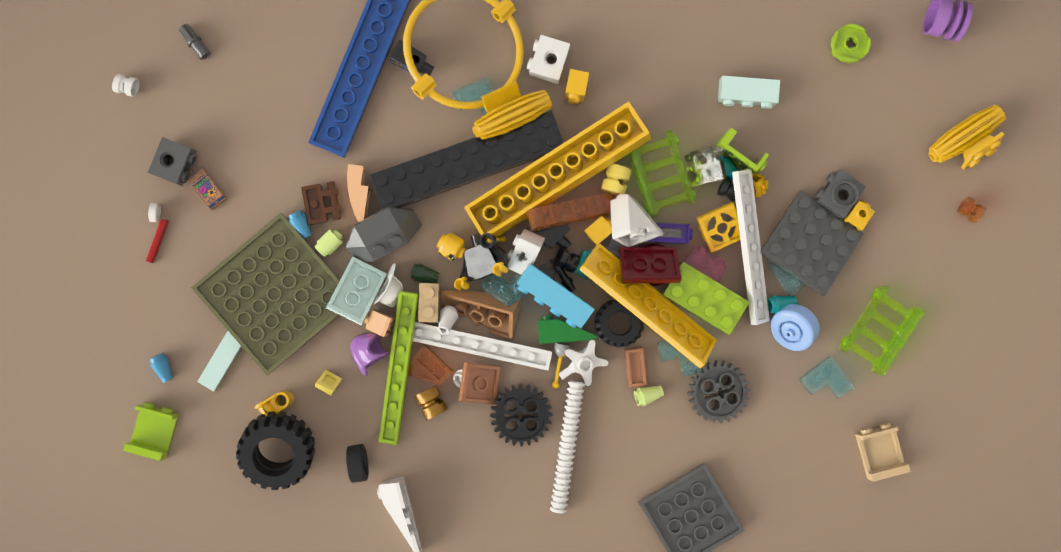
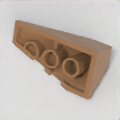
[441,290,521,340]

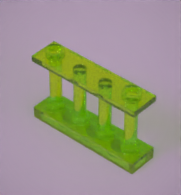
[629,129,697,217]
[839,286,925,376]

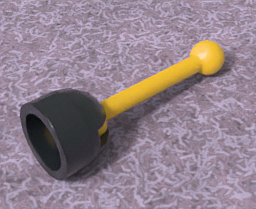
[479,233,507,249]

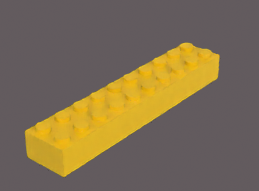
[464,101,651,240]

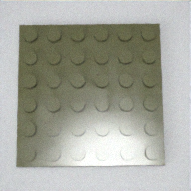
[191,213,340,376]

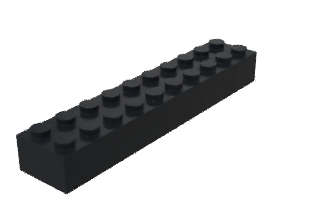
[370,110,564,209]

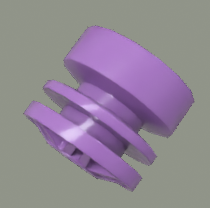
[923,0,973,42]

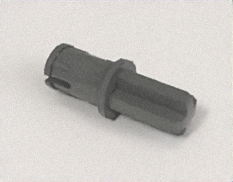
[179,24,211,60]

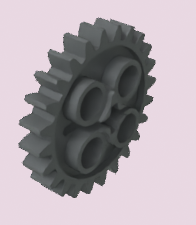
[687,360,750,423]

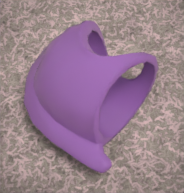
[350,333,390,376]

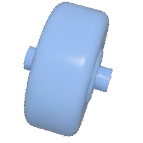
[771,304,820,351]

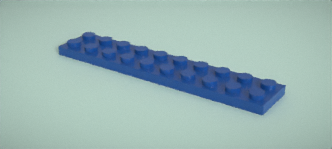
[308,0,410,158]

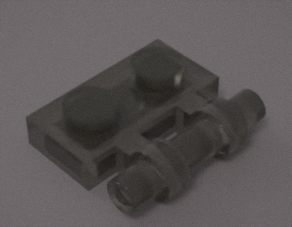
[685,146,727,187]

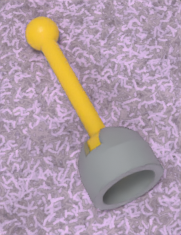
[552,342,570,389]

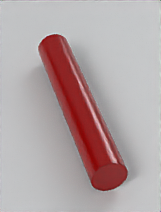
[146,219,169,263]

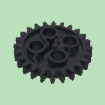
[490,383,553,447]

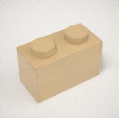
[418,283,441,323]

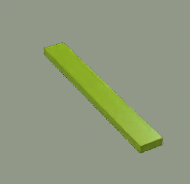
[378,290,419,445]

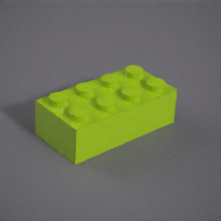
[661,262,749,335]

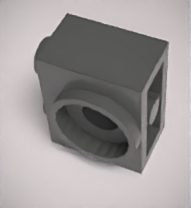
[148,137,197,186]
[815,169,866,219]

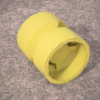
[601,164,632,196]

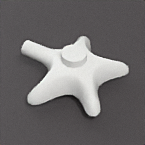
[559,340,609,386]

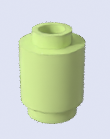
[314,229,343,257]

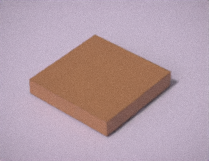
[458,362,501,405]

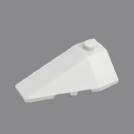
[377,476,423,552]

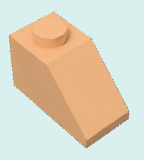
[364,310,395,337]

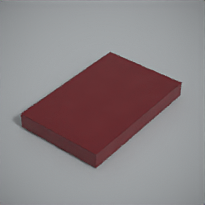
[618,247,682,283]

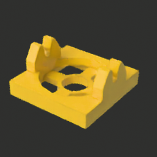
[697,202,740,253]

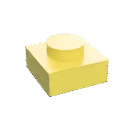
[315,369,342,396]

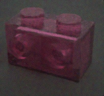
[683,246,728,283]

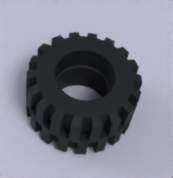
[595,299,644,347]

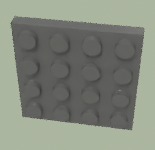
[761,191,864,296]
[638,463,745,552]

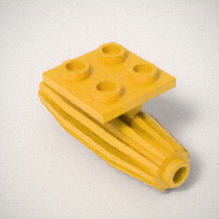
[472,81,552,140]
[928,104,1006,170]

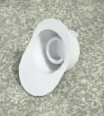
[372,263,403,307]

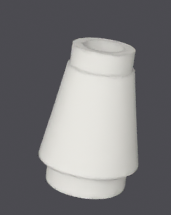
[438,306,458,335]

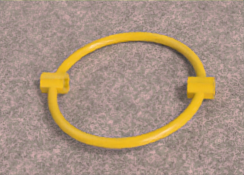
[403,0,524,109]

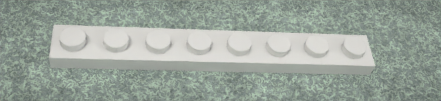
[732,169,770,325]
[413,322,552,370]

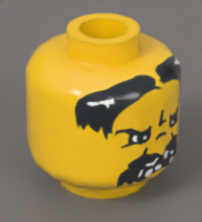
[436,233,466,261]

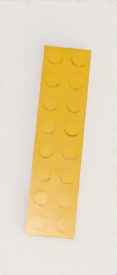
[579,243,717,368]

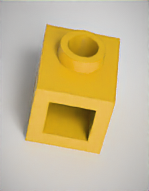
[843,200,875,231]

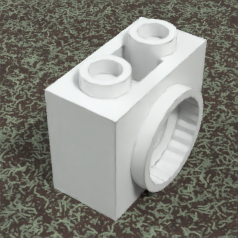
[527,35,570,84]

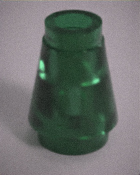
[410,263,440,283]

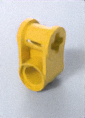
[255,390,294,416]

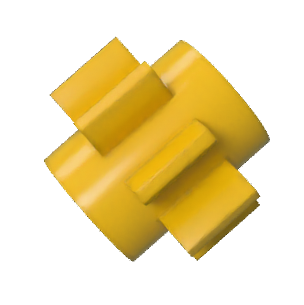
[752,174,768,198]

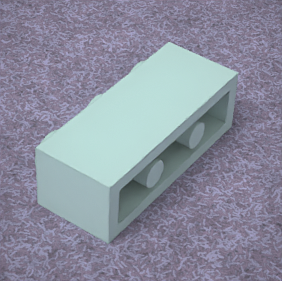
[718,76,780,109]

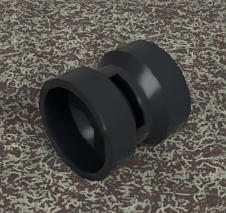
[717,177,736,202]
[554,247,580,273]

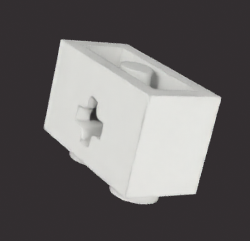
[506,229,545,275]

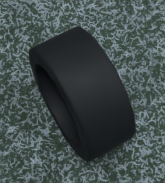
[346,444,369,483]

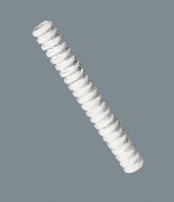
[550,381,585,513]

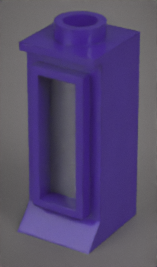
[645,223,693,244]

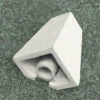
[610,194,663,247]

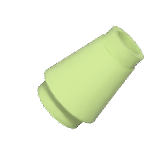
[634,385,664,406]

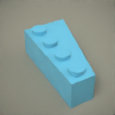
[516,263,595,328]

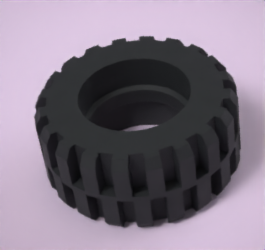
[236,411,315,490]

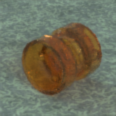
[957,197,986,223]

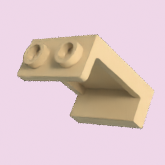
[855,423,911,482]

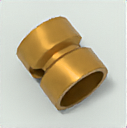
[414,385,448,420]

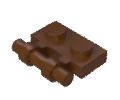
[301,182,342,225]

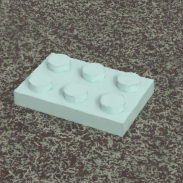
[326,256,387,325]

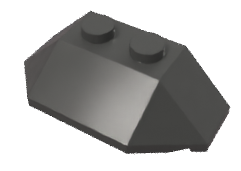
[346,206,422,262]

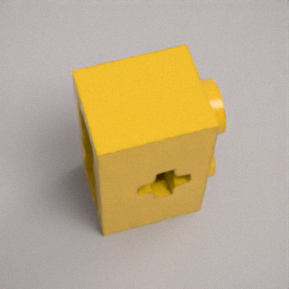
[564,69,589,105]

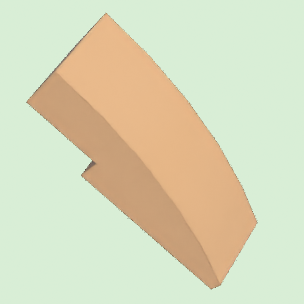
[347,164,371,222]

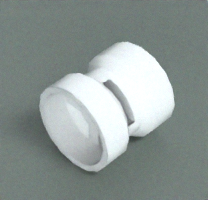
[112,74,139,97]

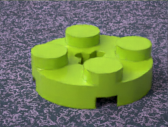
[830,24,871,63]

